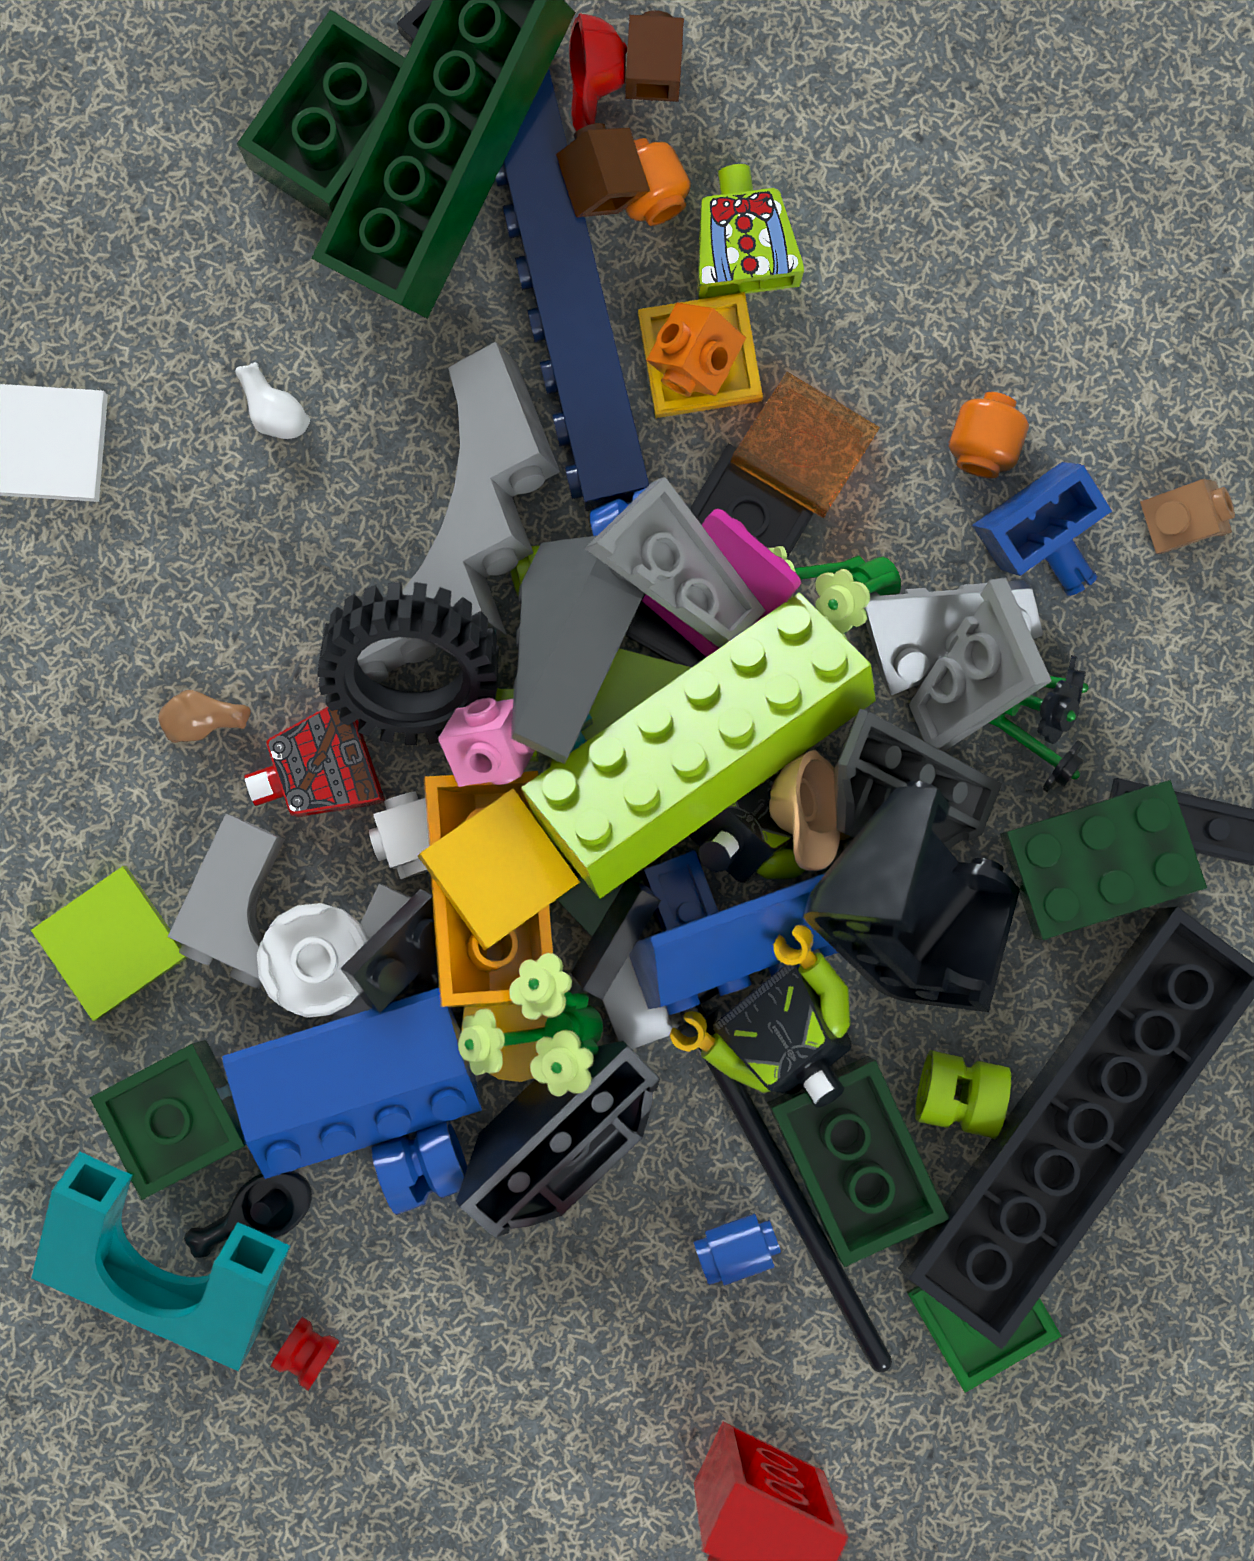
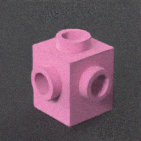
[438,698,535,787]

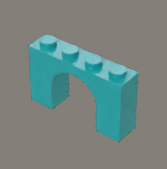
[31,1152,290,1371]

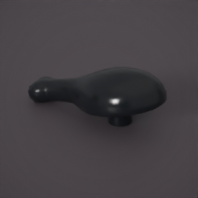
[184,1171,312,1258]

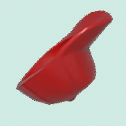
[569,13,627,131]

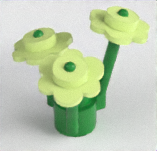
[767,546,901,639]
[458,953,603,1096]

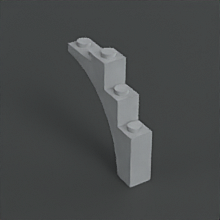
[357,341,560,683]

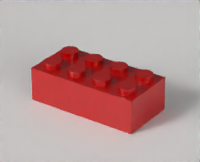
[694,1421,849,1561]

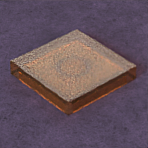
[730,372,880,518]

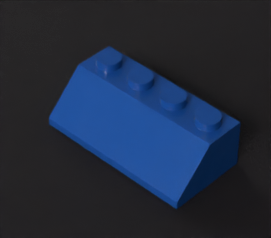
[629,872,838,1015]
[223,988,482,1179]

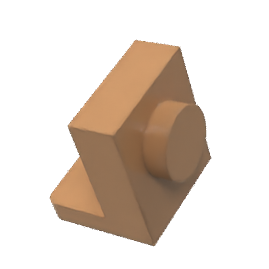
[1140,479,1235,554]

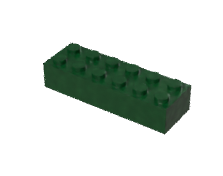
[311,0,576,319]

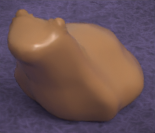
[158,690,251,743]

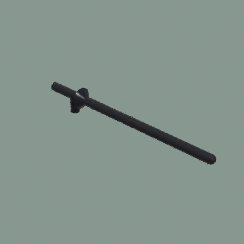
[646,931,892,1373]

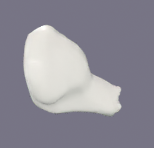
[235,362,310,439]

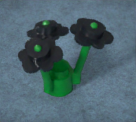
[989,655,1089,793]

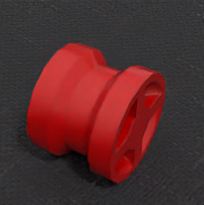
[270,1317,340,1391]

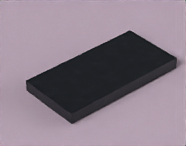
[625,443,823,667]

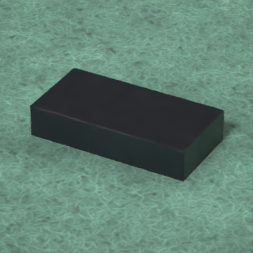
[571,877,661,999]

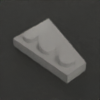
[584,476,766,648]
[909,577,1051,751]
[864,580,1043,695]

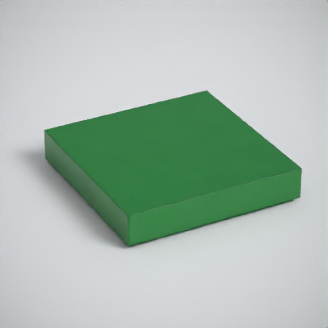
[907,1286,1062,1393]

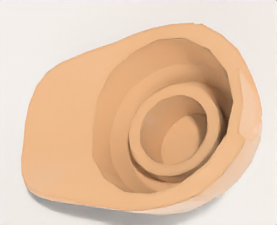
[769,750,841,871]

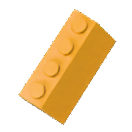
[424,771,553,1007]

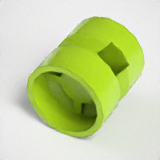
[915,1050,1011,1139]

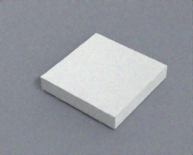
[0,384,108,502]

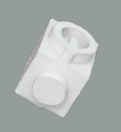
[369,792,429,879]

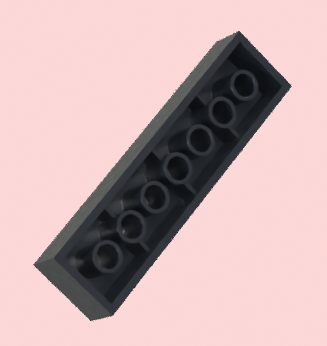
[898,907,1254,1350]

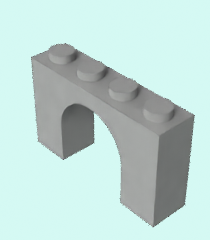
[168,814,412,1022]

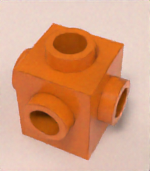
[646,302,746,397]

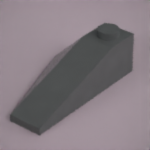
[511,535,644,764]

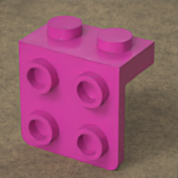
[642,509,801,657]

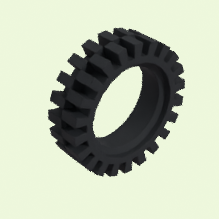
[317,582,499,745]

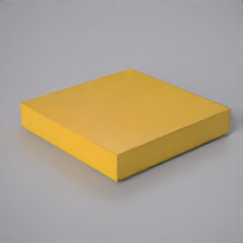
[638,292,763,418]
[418,788,580,950]

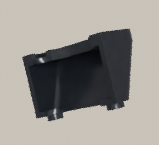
[803,781,1020,1012]

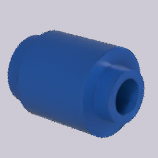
[694,1213,781,1286]

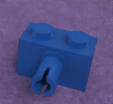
[972,462,1112,596]

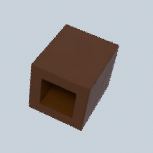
[625,10,684,102]
[556,123,650,217]

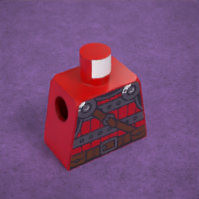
[245,707,385,818]

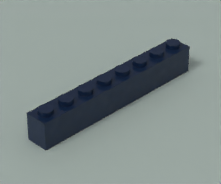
[495,69,649,512]

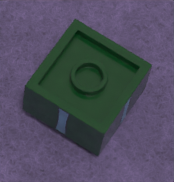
[89,1040,247,1201]

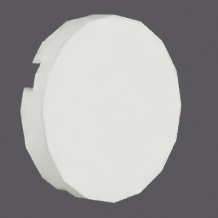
[257,903,369,1017]

